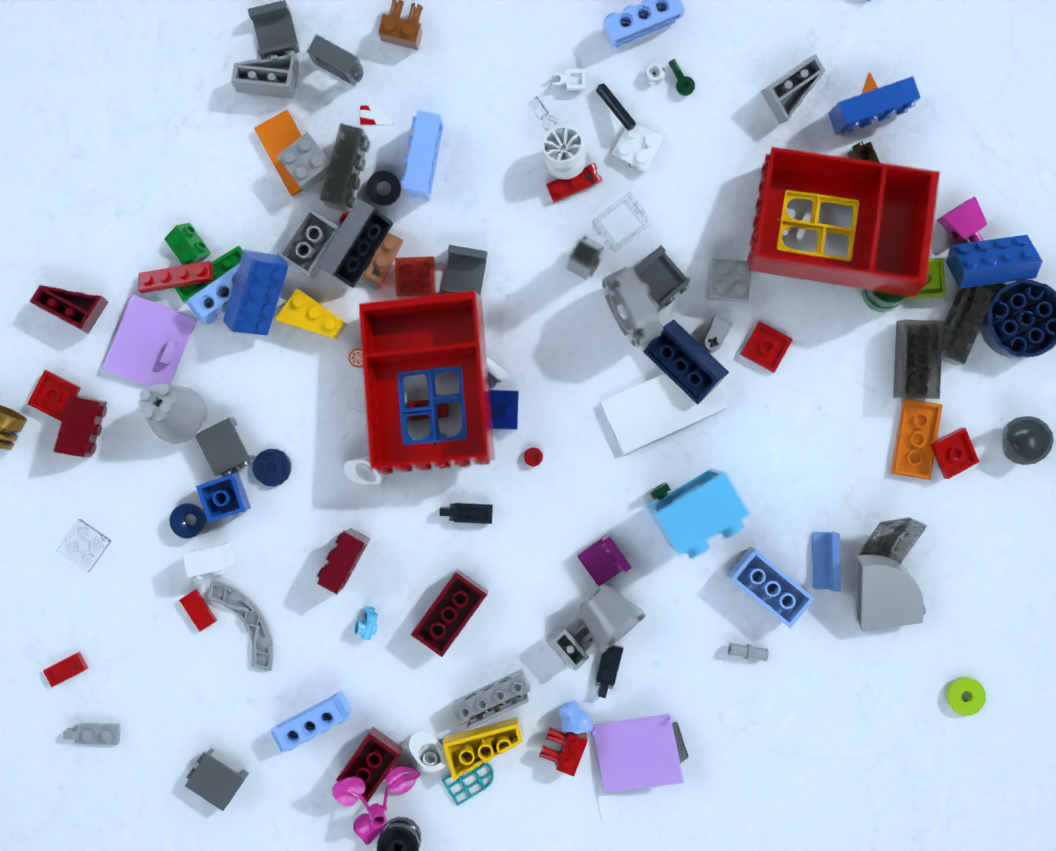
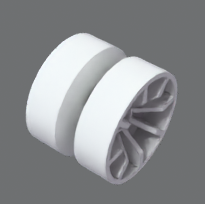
[542,126,586,179]

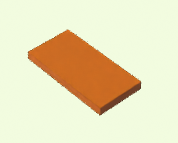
[254,110,325,196]
[891,399,943,480]

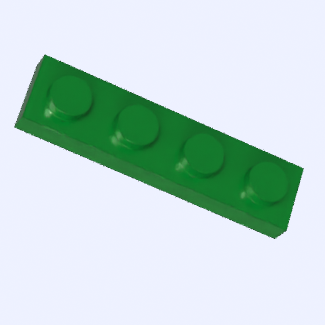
[175,245,243,303]

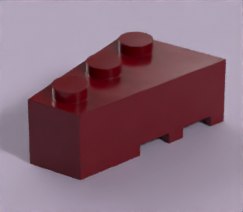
[29,285,108,334]

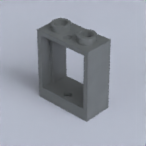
[307,34,364,86]

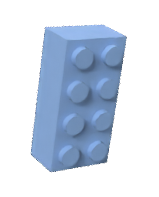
[401,110,444,200]
[727,547,815,629]

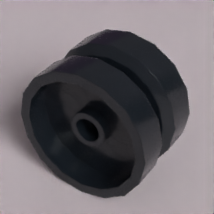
[377,817,421,851]

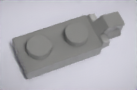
[63,723,120,745]

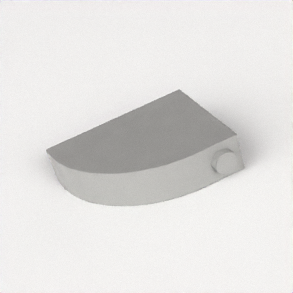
[856,555,926,631]

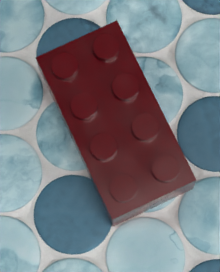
[411,569,488,657]

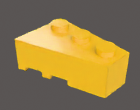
[274,288,348,339]

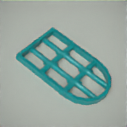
[442,762,494,806]

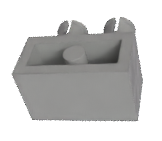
[545,617,595,671]

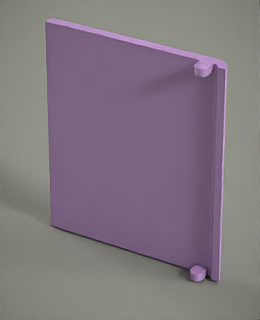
[102,294,197,387]
[591,714,684,793]

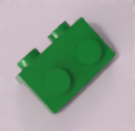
[164,223,211,265]

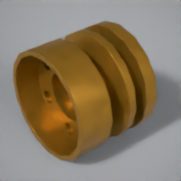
[0,405,27,450]

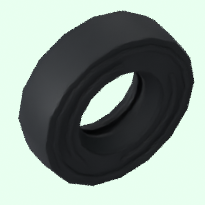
[366,171,401,206]

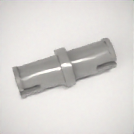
[728,643,769,661]

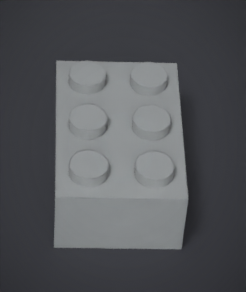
[277,207,340,279]

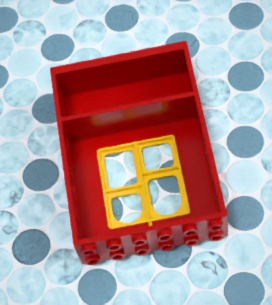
[747,147,940,297]

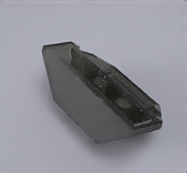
[859,517,927,564]

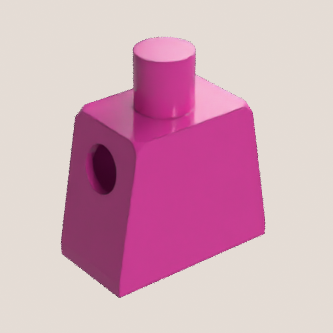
[937,196,987,242]

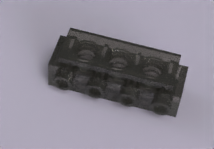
[933,286,996,365]

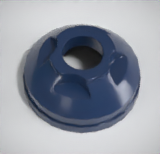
[169,503,206,538]

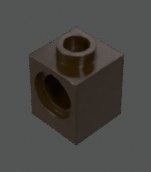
[847,141,880,163]

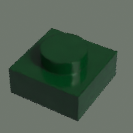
[648,482,671,500]

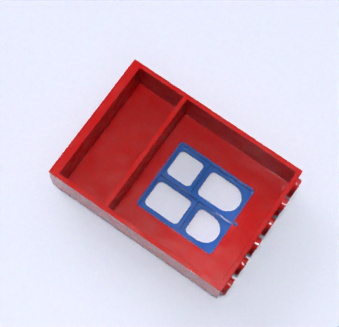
[359,291,495,474]

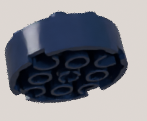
[979,279,1056,358]

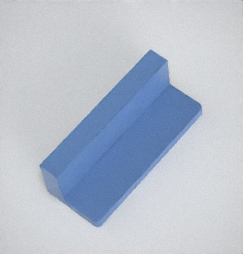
[812,532,841,592]

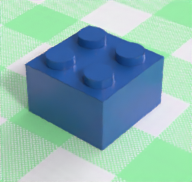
[196,472,251,523]

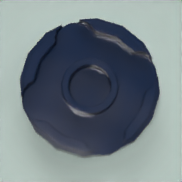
[253,449,292,487]

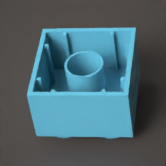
[646,468,750,559]

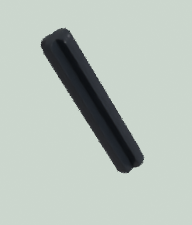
[596,83,636,131]

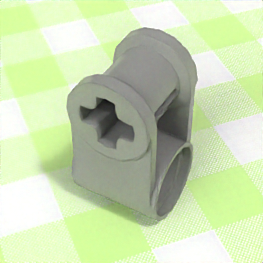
[702,315,733,353]

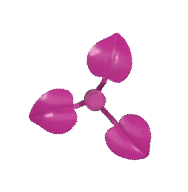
[332,766,421,846]

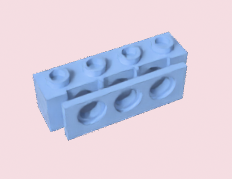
[603,0,685,48]
[187,264,239,324]
[270,691,352,752]

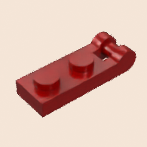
[546,163,603,203]

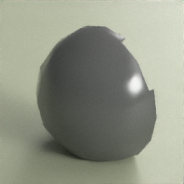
[1002,416,1054,465]

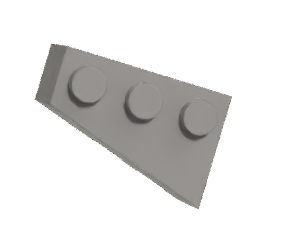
[231,52,299,98]
[761,54,826,124]

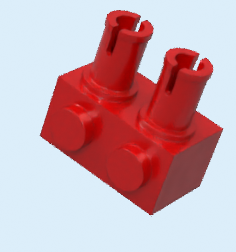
[539,727,588,777]

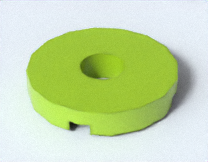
[946,677,986,716]

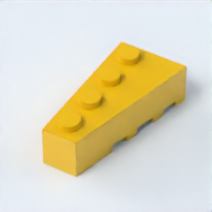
[443,717,523,781]

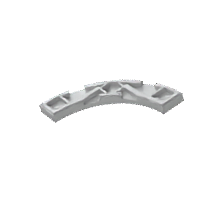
[208,580,274,671]

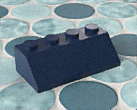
[643,319,730,405]

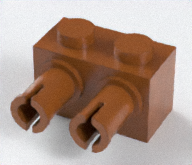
[378,0,423,50]

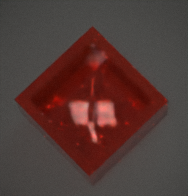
[395,256,437,299]

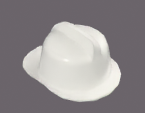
[343,455,382,485]
[409,731,448,773]

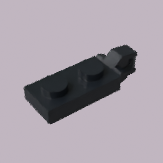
[439,503,493,524]
[595,645,624,699]

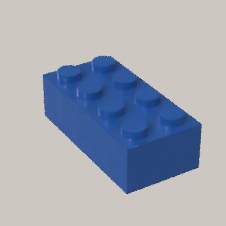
[828,76,921,135]
[946,235,1043,289]
[223,250,289,335]

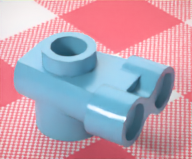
[355,606,378,640]

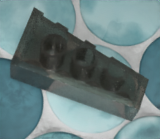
[566,236,605,280]

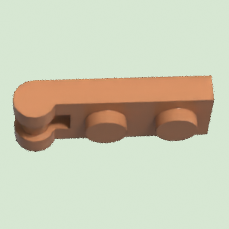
[363,233,404,288]

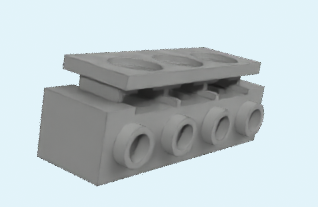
[452,669,530,730]

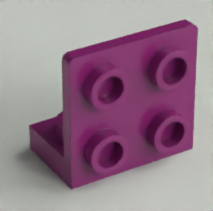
[577,534,632,587]

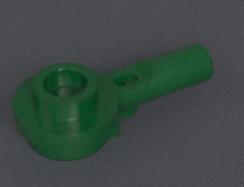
[668,59,695,96]

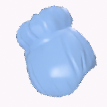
[558,700,593,734]

